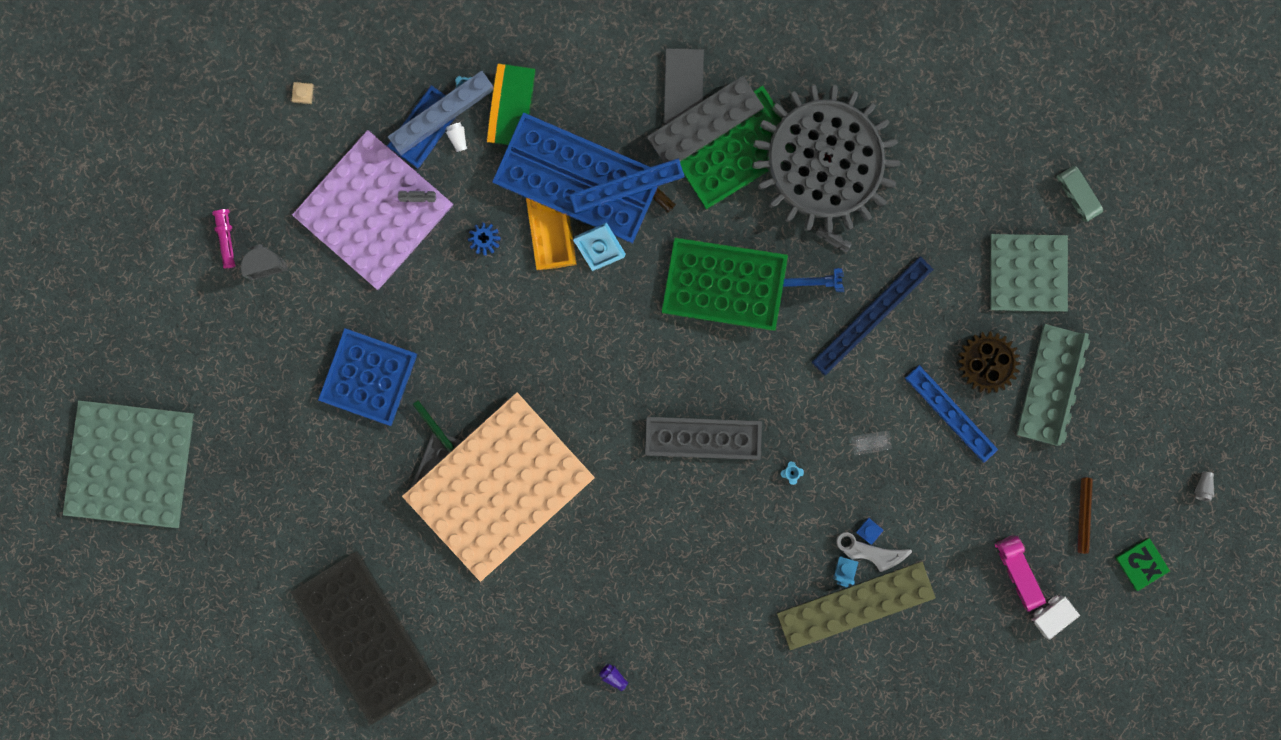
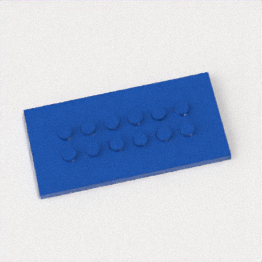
[493,112,658,244]

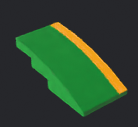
[487,63,536,145]

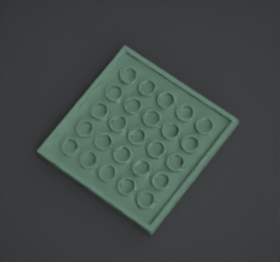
[63,401,194,528]

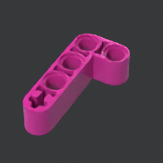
[995,535,1046,612]

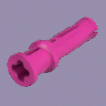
[212,209,236,268]

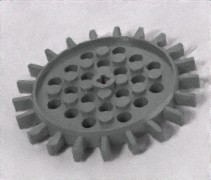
[752,85,900,234]

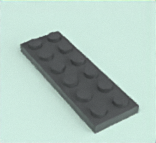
[647,76,764,163]
[645,417,762,460]

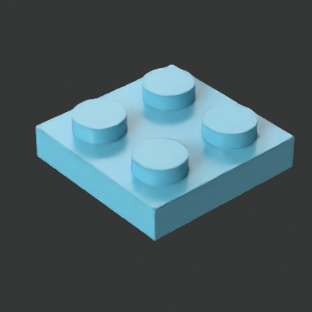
[573,223,626,271]

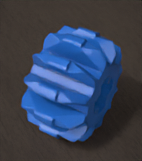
[468,223,501,256]

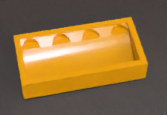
[526,198,577,270]

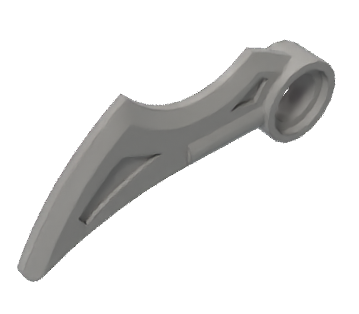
[836,532,912,572]

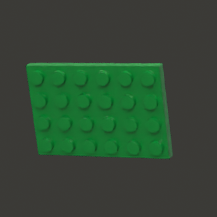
[680,86,794,210]
[662,238,788,331]

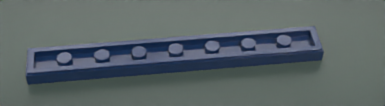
[811,256,934,376]

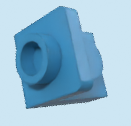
[833,557,858,587]

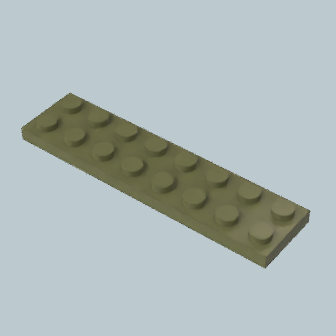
[777,561,936,650]

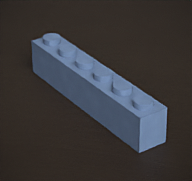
[388,71,494,155]

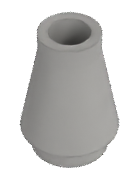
[1194,472,1214,501]

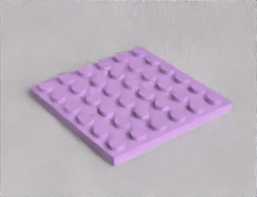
[292,130,453,290]

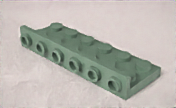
[1016,324,1090,446]

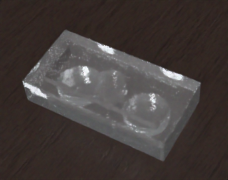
[850,430,892,456]

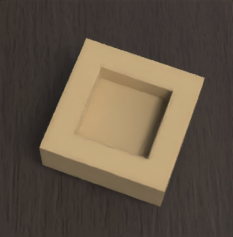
[292,82,314,104]

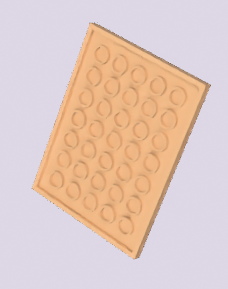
[402,392,595,582]

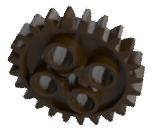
[957,331,1021,394]

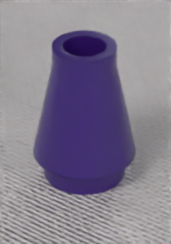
[599,663,628,691]

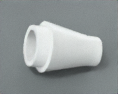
[446,122,467,152]

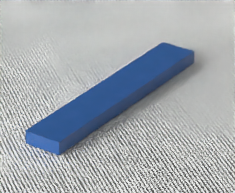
[569,158,685,214]
[905,365,998,463]

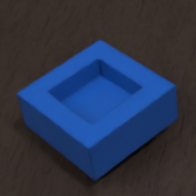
[856,518,883,545]

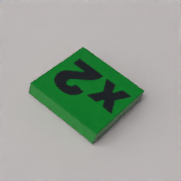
[1116,538,1170,591]

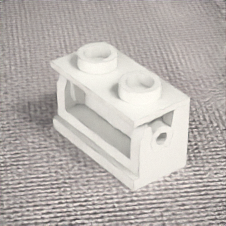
[1031,595,1080,640]

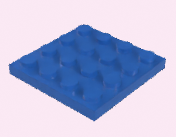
[318,328,418,426]

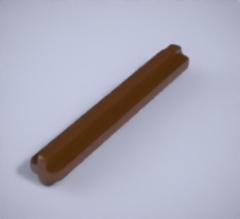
[1078,477,1093,554]

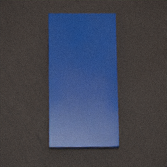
[387,86,456,169]

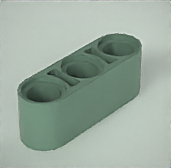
[1057,166,1103,222]

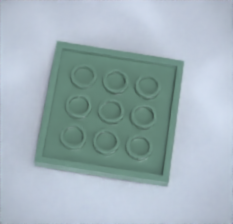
[990,234,1068,312]

